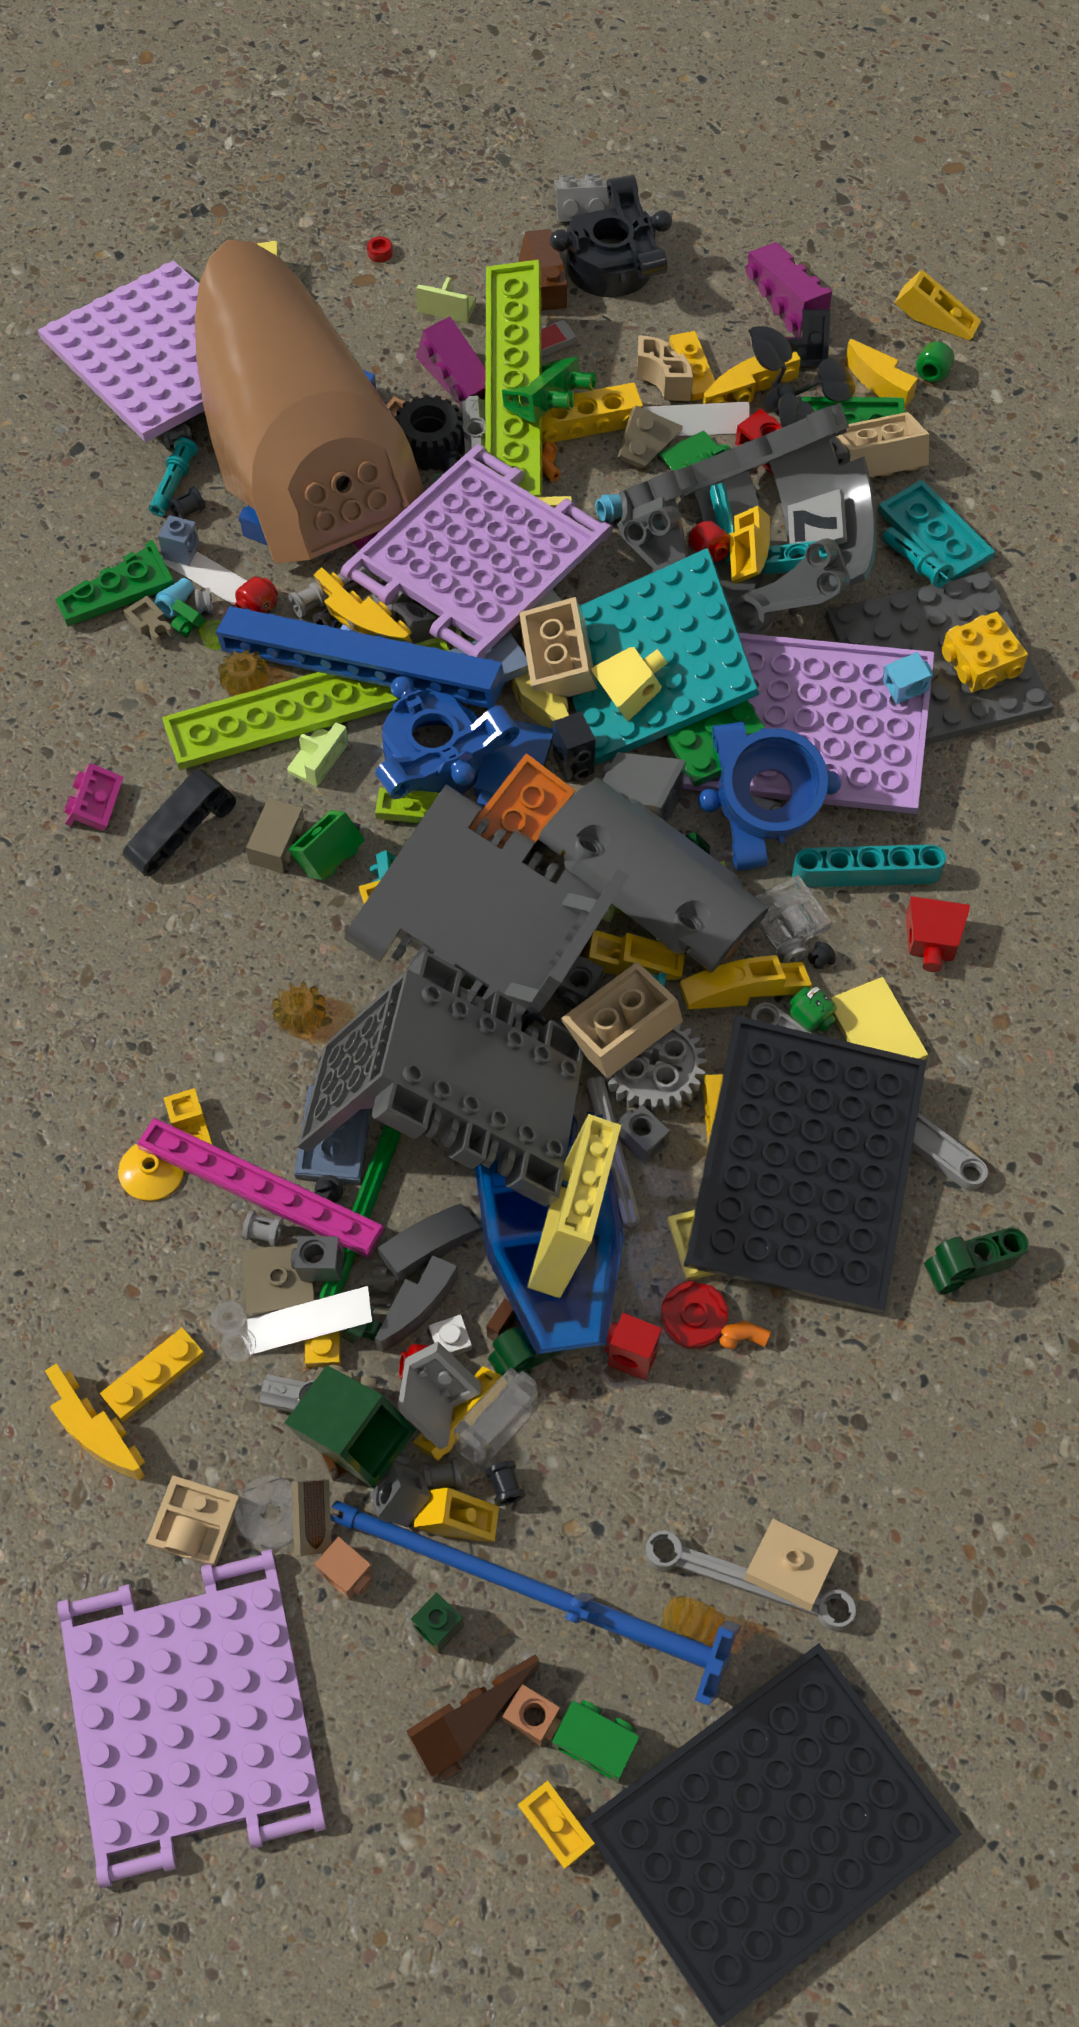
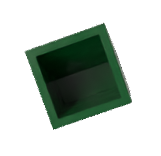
[284,1365,416,1489]

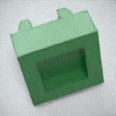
[171,599,210,638]

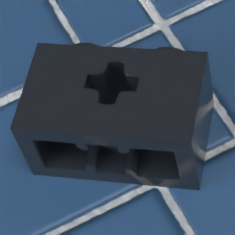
[553,711,596,783]

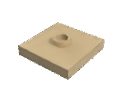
[744,1519,839,1612]

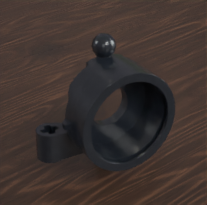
[549,175,672,297]

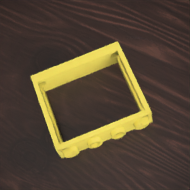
[527,1114,621,1298]

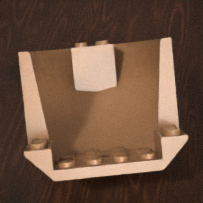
[195,240,424,564]

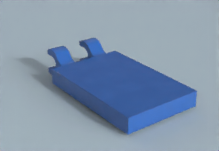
[474,720,553,811]

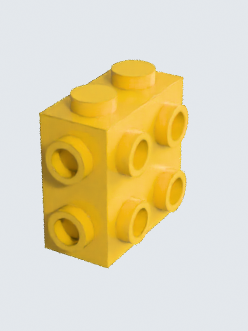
[942,611,1028,693]

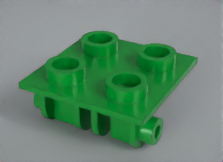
[658,430,731,471]

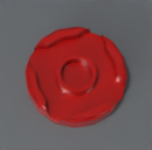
[661,1281,728,1349]

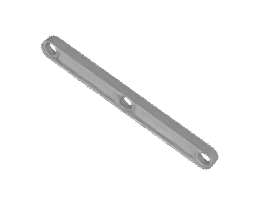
[751,1002,988,1191]

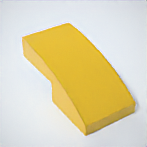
[164,1088,212,1145]

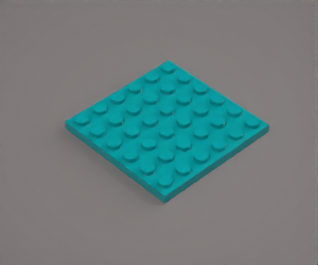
[572,548,760,766]

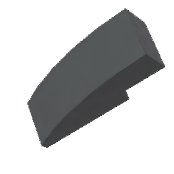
[378,1203,481,1282]
[375,1255,458,1352]

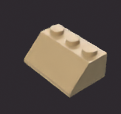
[837,412,929,477]
[519,597,597,697]
[561,962,683,1079]

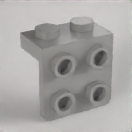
[554,173,609,222]
[398,1342,482,1449]

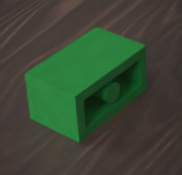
[288,810,365,880]
[552,1700,640,1783]

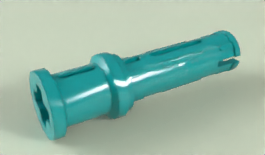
[148,437,199,517]
[882,527,953,588]

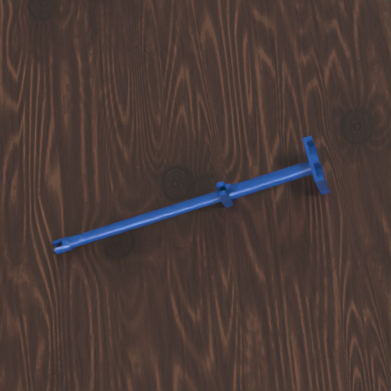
[330,1500,742,1706]

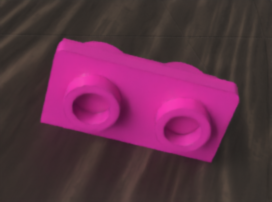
[63,763,124,832]

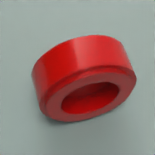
[367,236,393,262]

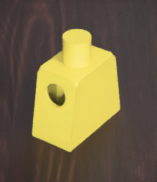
[590,647,668,721]

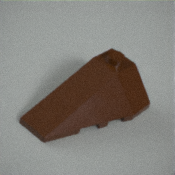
[518,229,567,311]
[406,1654,539,1782]

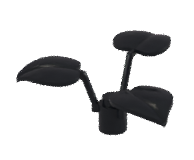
[748,326,856,428]

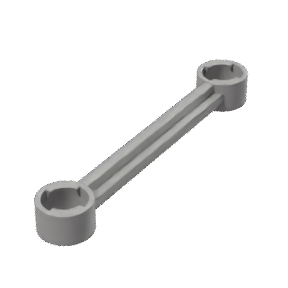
[645,1530,856,1631]

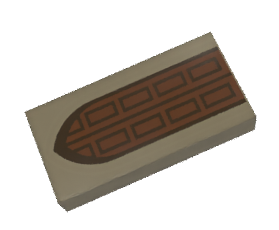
[292,1479,331,1556]

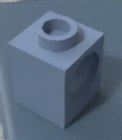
[158,515,200,566]

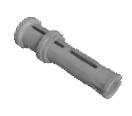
[288,566,373,618]

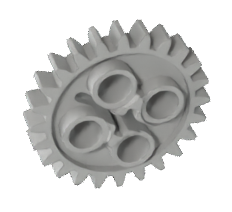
[603,1022,707,1114]

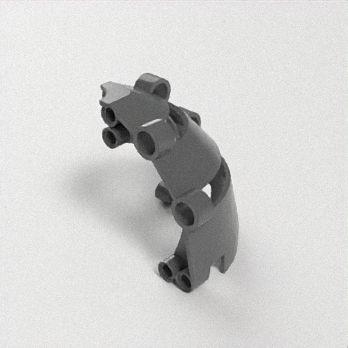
[617,403,877,634]

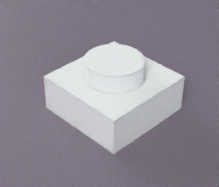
[429,1314,472,1356]

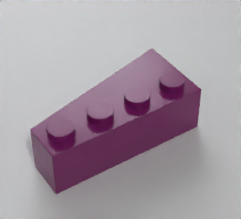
[745,242,832,337]

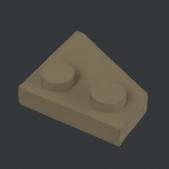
[617,405,683,469]

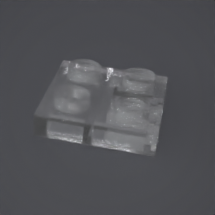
[755,875,832,955]

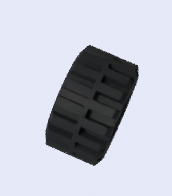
[394,395,464,471]

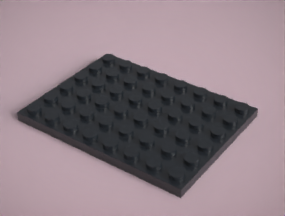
[683,1015,927,1314]
[580,1643,962,2027]

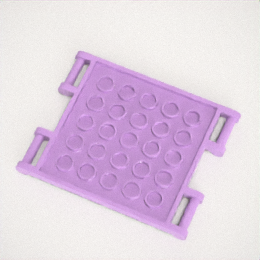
[340,444,613,659]
[57,1549,327,1889]

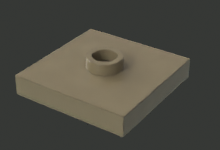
[242,1243,315,1318]

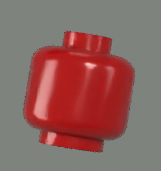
[688,521,730,564]

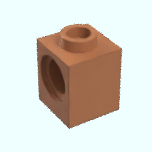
[314,1536,373,1600]
[502,1684,562,1747]

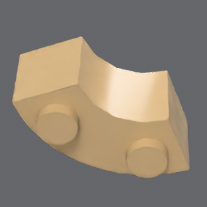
[637,335,693,401]

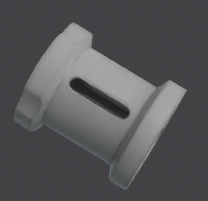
[242,1210,284,1246]

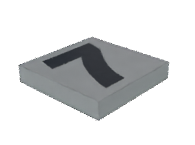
[788,489,847,558]

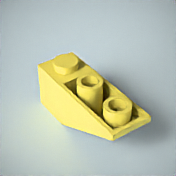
[511,673,569,728]

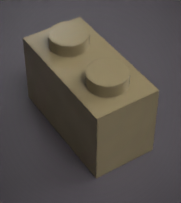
[246,798,308,873]

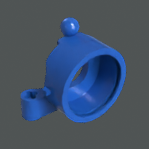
[375,676,520,799]
[697,721,842,871]

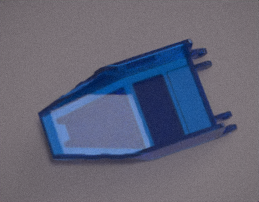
[473,1111,624,1354]

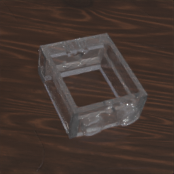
[454,1368,538,1472]

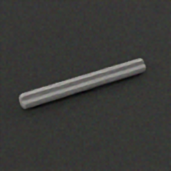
[587,1076,640,1228]

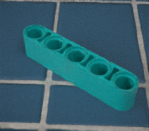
[792,844,946,887]

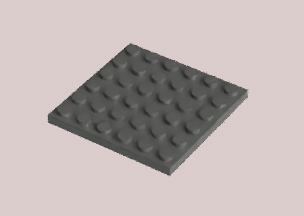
[825,571,1054,745]

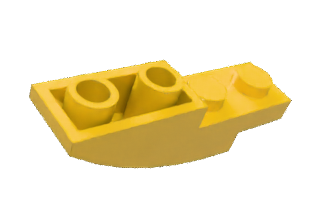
[703,352,801,404]
[313,567,413,644]
[679,955,812,1009]
[45,1363,145,1481]

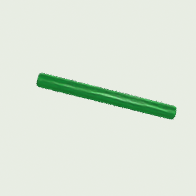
[320,1125,401,1299]

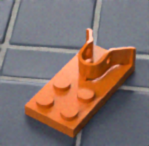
[470,753,575,849]

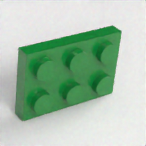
[667,700,765,787]

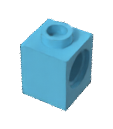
[883,652,933,704]

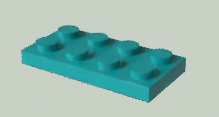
[877,480,995,581]

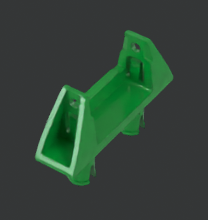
[502,357,597,423]

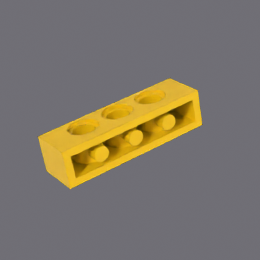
[542,382,643,444]

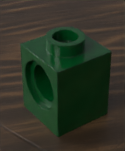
[411,1592,464,1653]

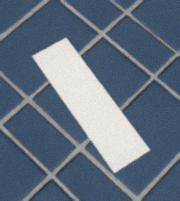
[643,402,749,436]
[162,552,247,605]
[247,1286,372,1355]

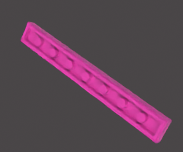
[137,1118,385,1258]

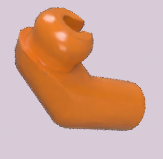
[542,441,561,482]
[719,1321,771,1350]

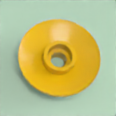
[118,1144,185,1202]

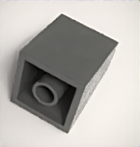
[602,752,686,823]

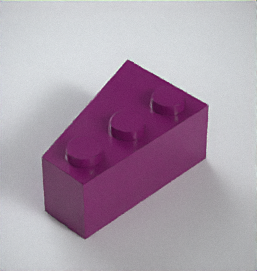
[416,316,486,407]

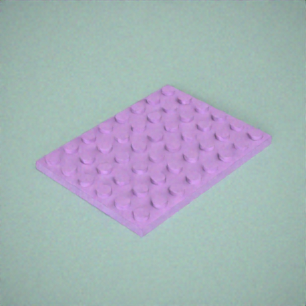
[38,261,204,442]
[683,633,934,814]

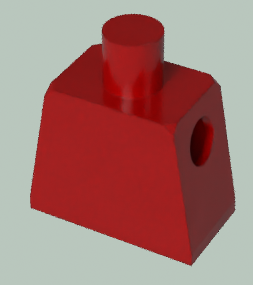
[906,896,970,972]

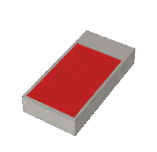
[541,319,577,357]

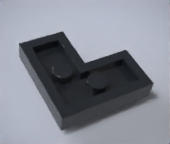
[786,308,830,367]

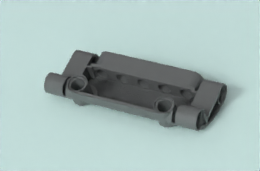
[539,778,769,973]

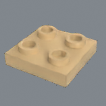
[146,1475,241,1567]

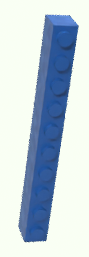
[216,606,505,708]

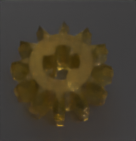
[218,649,269,696]
[272,981,326,1036]
[661,1595,725,1647]

